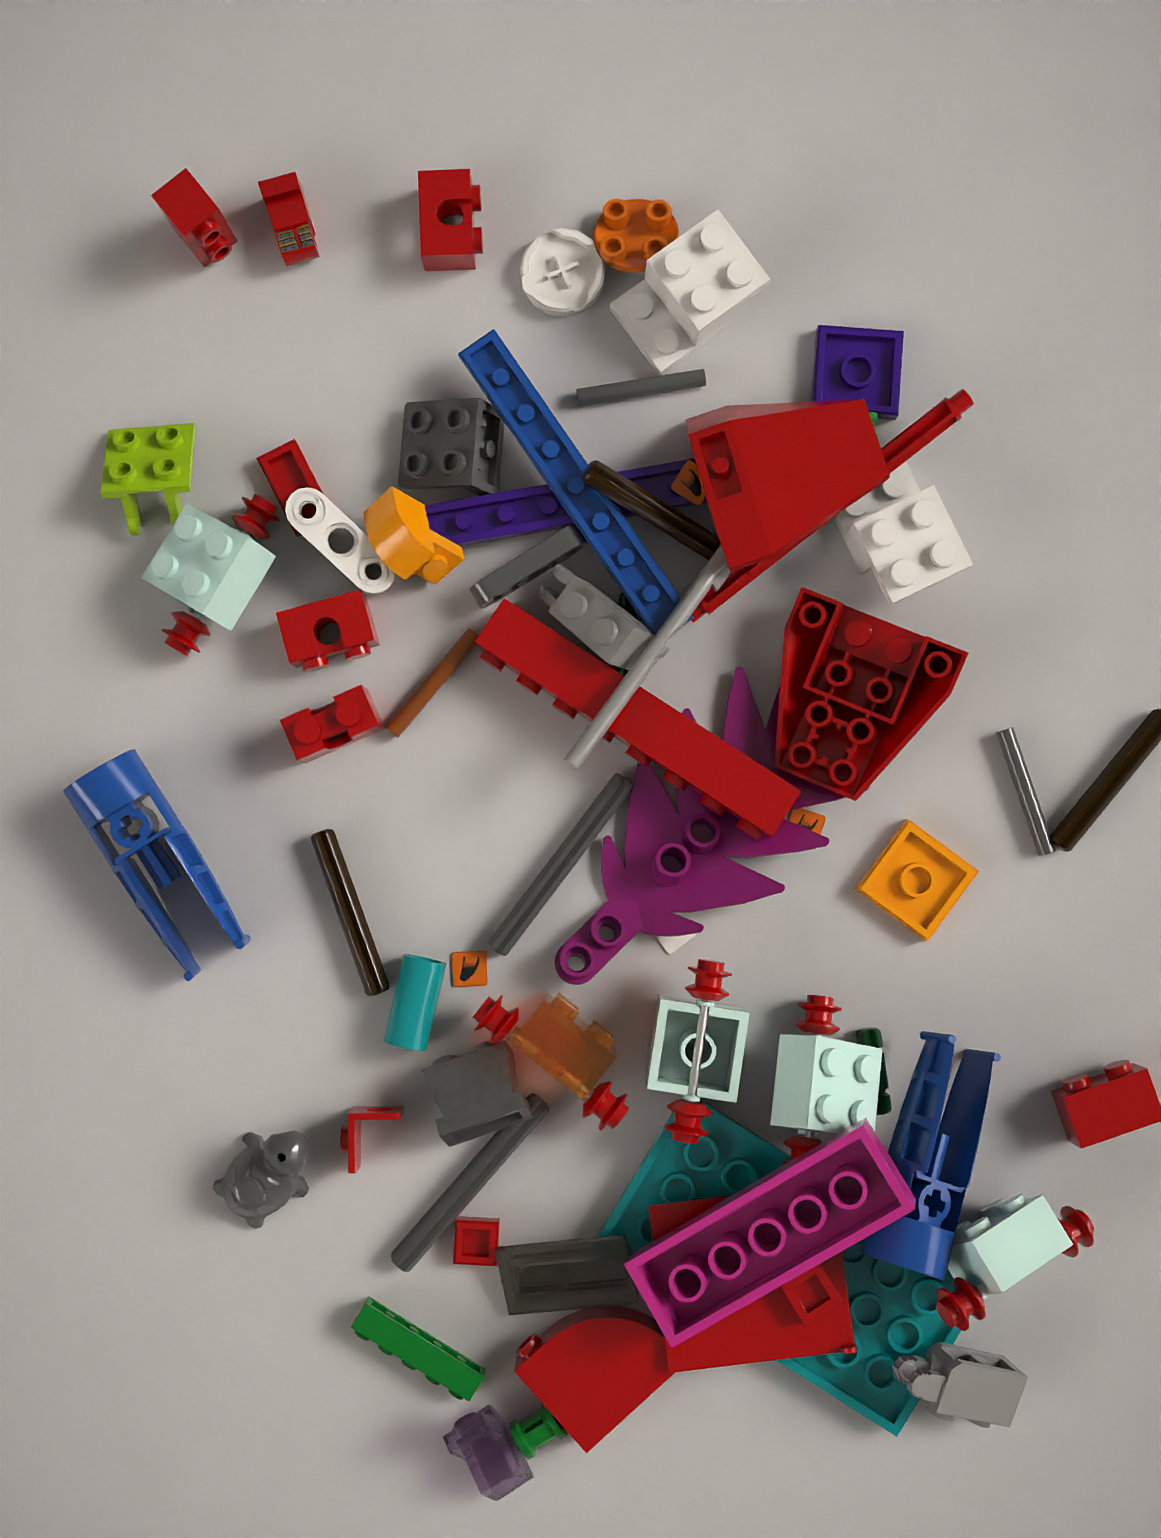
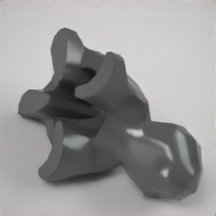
[213,1131,309,1229]

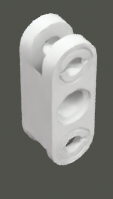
[285,487,396,594]

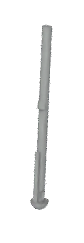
[563,545,731,771]

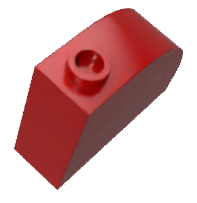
[514,1305,675,1454]

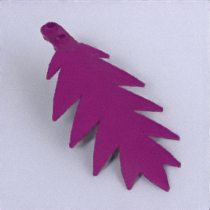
[554,666,870,985]

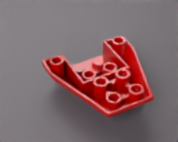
[685,399,890,572]
[774,587,969,801]

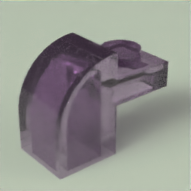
[442,1405,534,1501]

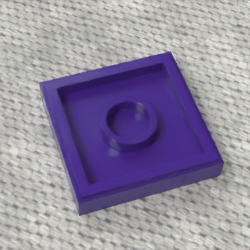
[811,325,904,420]

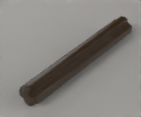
[582,460,721,560]
[1051,708,1161,852]
[311,829,389,996]

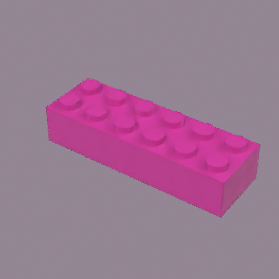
[624,1117,916,1348]

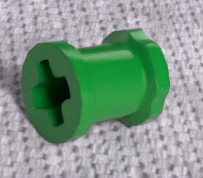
[509,1402,568,1460]

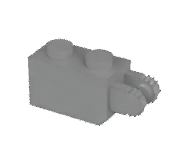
[536,563,655,670]
[892,1342,1028,1428]

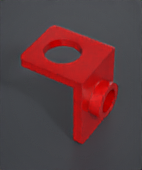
[340,1106,404,1174]

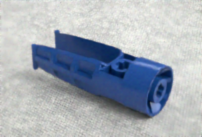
[63,749,251,981]
[861,1031,1001,1281]

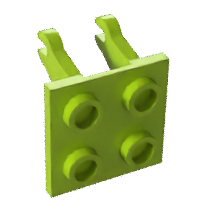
[100,423,196,536]

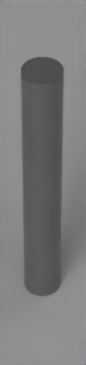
[576,369,706,406]
[996,727,1056,856]

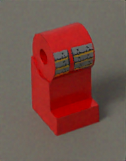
[258,172,320,266]

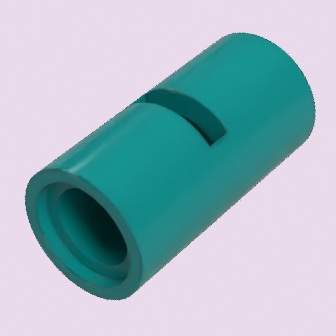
[383,954,446,1051]

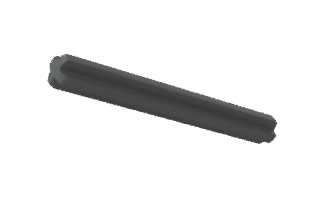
[488,773,633,956]
[391,1093,549,1272]

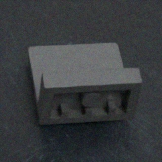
[398,398,504,496]

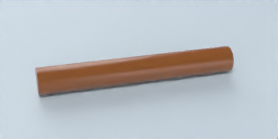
[385,628,478,738]

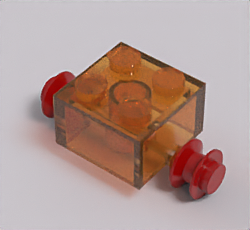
[472,992,629,1131]

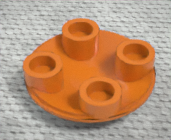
[593,198,679,273]

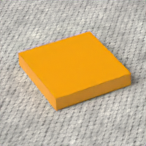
[855,819,979,942]

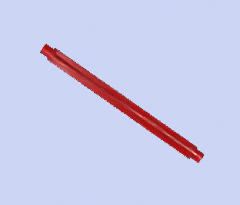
[691,389,974,623]

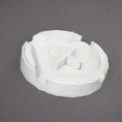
[520,228,605,317]

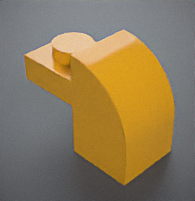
[363,486,465,585]

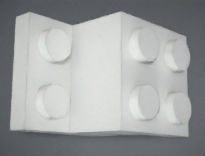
[610,209,771,376]
[834,462,973,606]

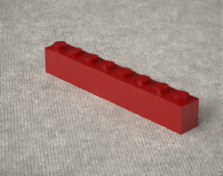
[475,598,802,840]

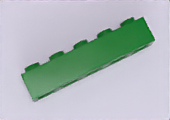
[351,1296,486,1401]

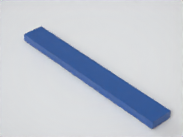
[458,329,694,634]

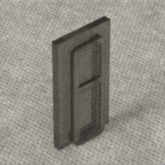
[495,1234,639,1316]

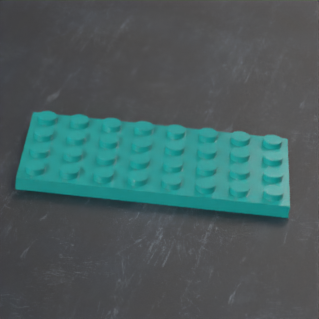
[593,1097,970,1437]

